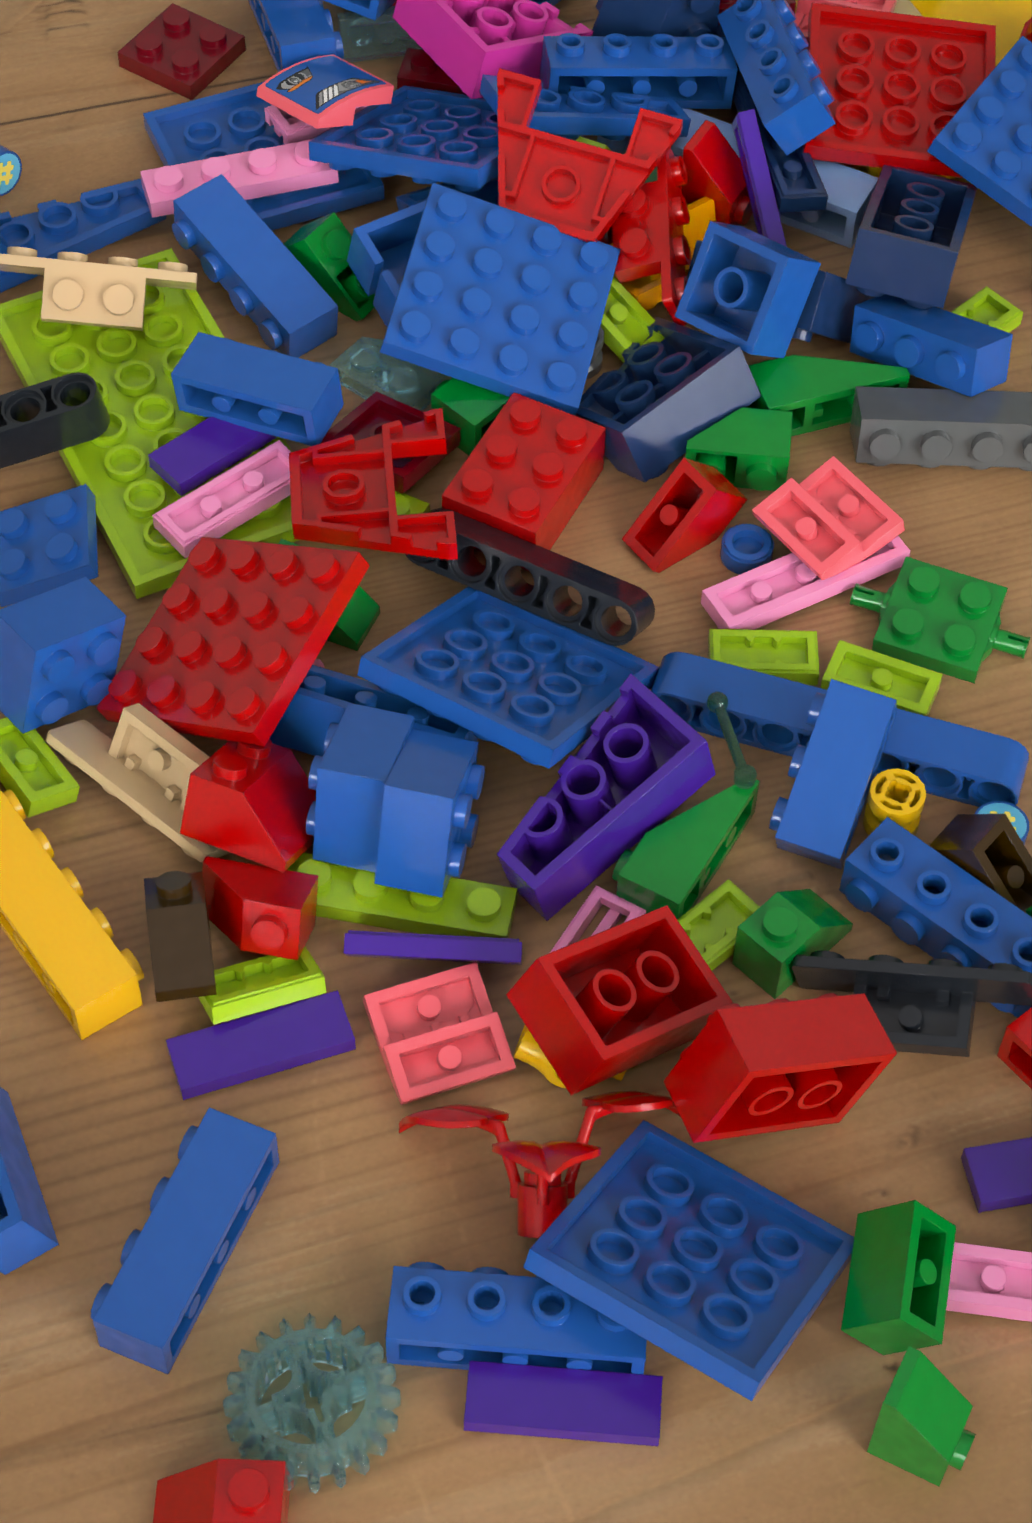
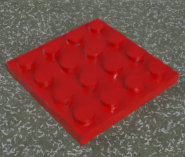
[803,3,996,178]
[96,537,370,746]

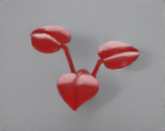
[399,1091,680,1238]

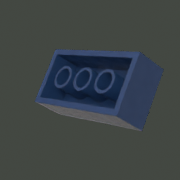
[845,165,977,309]

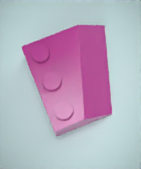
[392,0,593,99]

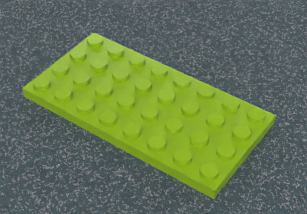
[0,248,299,599]

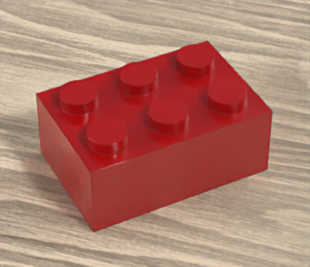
[442,393,606,572]
[506,905,733,1095]
[663,993,897,1143]

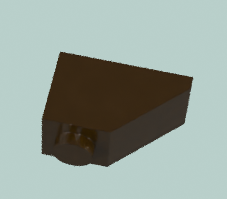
[929,814,1032,914]
[144,871,217,1002]

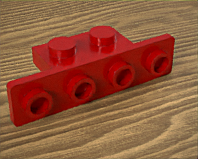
[612,148,691,326]

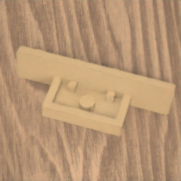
[0,247,197,331]
[46,703,230,863]

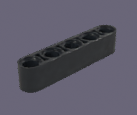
[0,372,110,469]
[405,508,655,646]

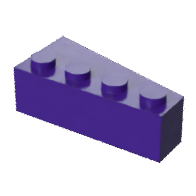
[497,673,716,921]

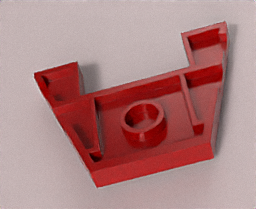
[497,68,683,242]
[289,408,458,560]

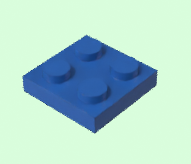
[0,484,98,607]

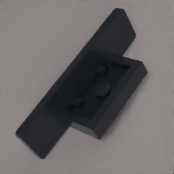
[792,950,1032,1057]

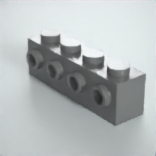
[850,386,1032,471]

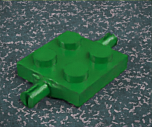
[849,557,1031,683]

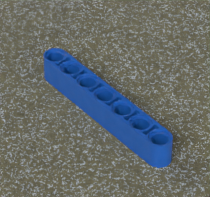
[651,652,1029,807]

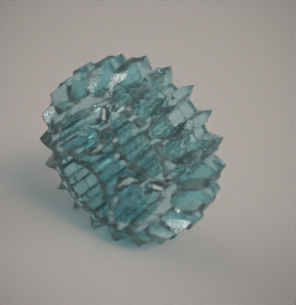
[223,1313,401,1494]

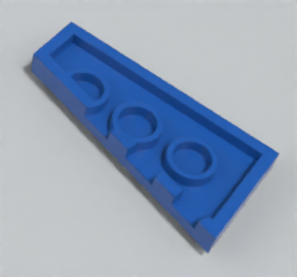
[480,74,691,141]
[0,178,167,293]

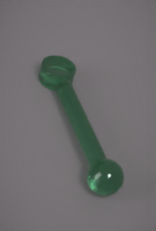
[707,692,757,789]

